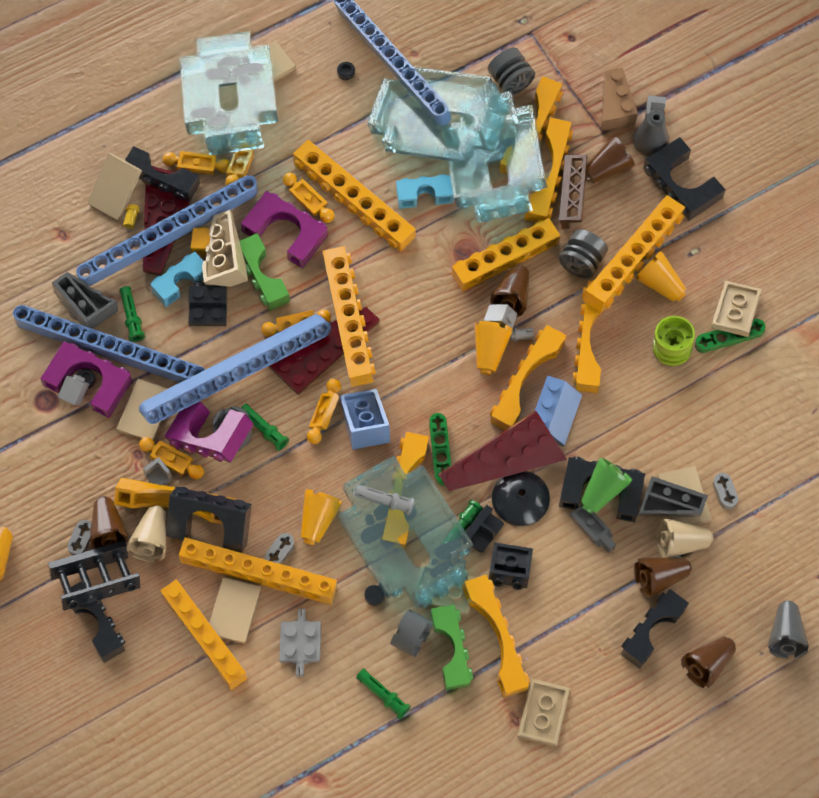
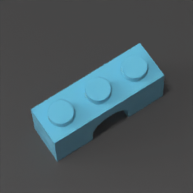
[396,174,454,209]
[150,252,204,307]

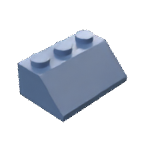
[535,375,582,446]

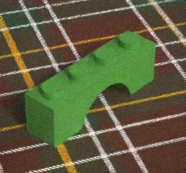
[239,233,290,311]
[430,604,473,690]

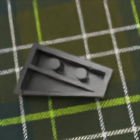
[52,272,118,329]
[638,476,708,517]

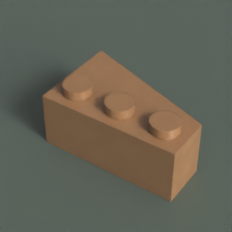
[601,68,638,132]

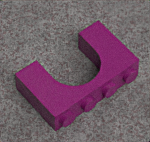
[241,190,328,269]
[40,341,132,418]
[164,401,253,463]

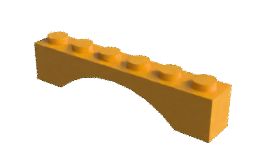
[499,76,564,179]
[524,117,574,223]
[572,280,607,393]
[489,325,567,431]
[379,432,429,550]
[114,478,236,524]
[462,574,530,698]
[160,579,247,690]

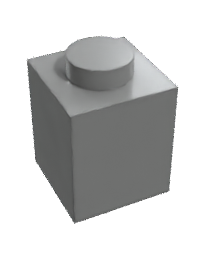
[484,304,517,328]
[58,374,89,405]

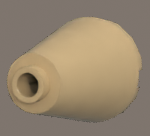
[127,506,166,562]
[656,519,713,558]

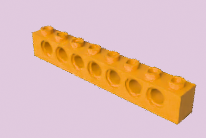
[293,139,416,252]
[582,195,685,313]
[323,246,376,387]
[179,537,337,605]

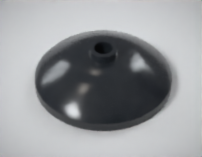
[492,471,550,526]

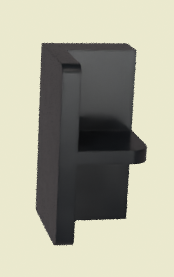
[463,504,504,553]

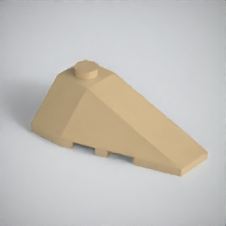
[202,210,248,287]

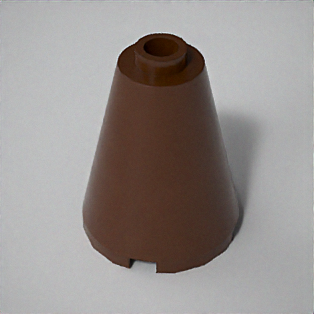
[586,136,635,184]
[490,265,530,317]
[89,496,129,550]
[634,558,692,597]
[681,636,736,688]

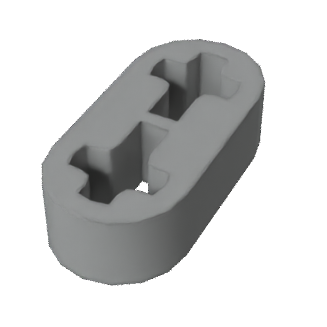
[713,473,738,510]
[68,520,91,556]
[265,533,294,564]

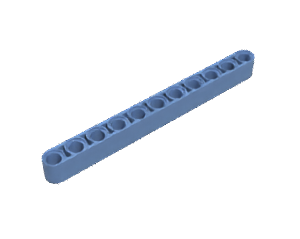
[333,0,451,125]
[76,176,257,286]
[13,305,205,386]
[139,314,331,424]

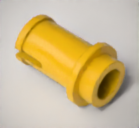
[123,204,140,229]

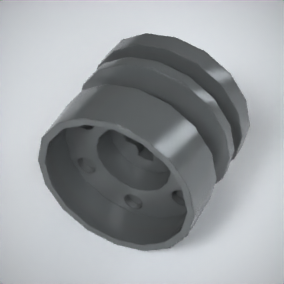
[487,47,536,96]
[558,229,608,279]

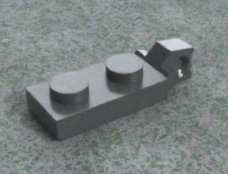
[570,504,616,553]

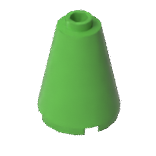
[581,457,632,513]

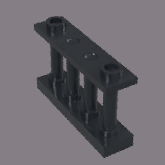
[48,540,140,611]

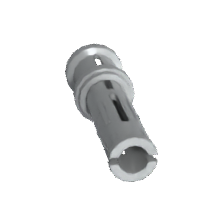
[353,484,414,515]

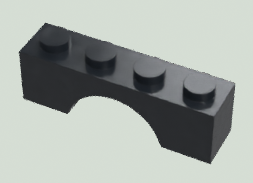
[125,146,200,201]
[63,581,125,663]
[621,589,689,669]

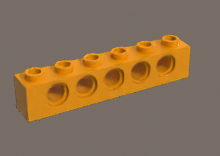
[452,218,560,292]

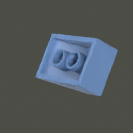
[339,389,390,449]

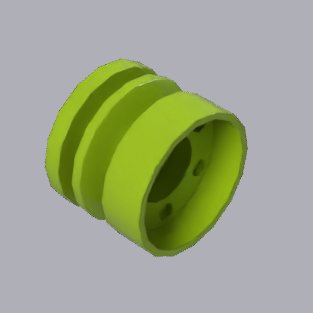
[652,316,695,366]

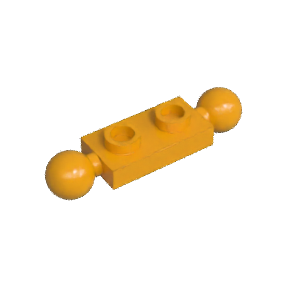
[225,139,255,186]
[162,151,230,175]
[282,172,335,223]
[261,310,331,337]
[306,379,341,444]
[139,437,204,480]

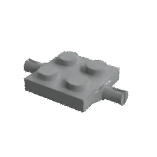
[279,608,322,677]

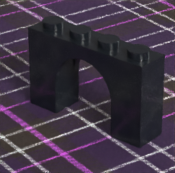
[643,137,726,221]
[558,457,645,523]
[166,487,252,553]

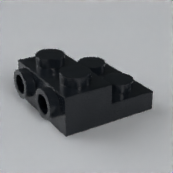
[188,282,228,326]
[488,542,533,590]

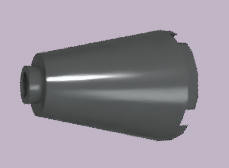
[633,111,669,156]
[768,601,809,659]

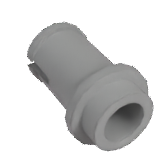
[510,327,534,342]

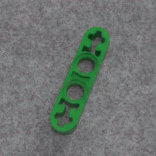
[695,319,766,353]
[429,413,451,486]

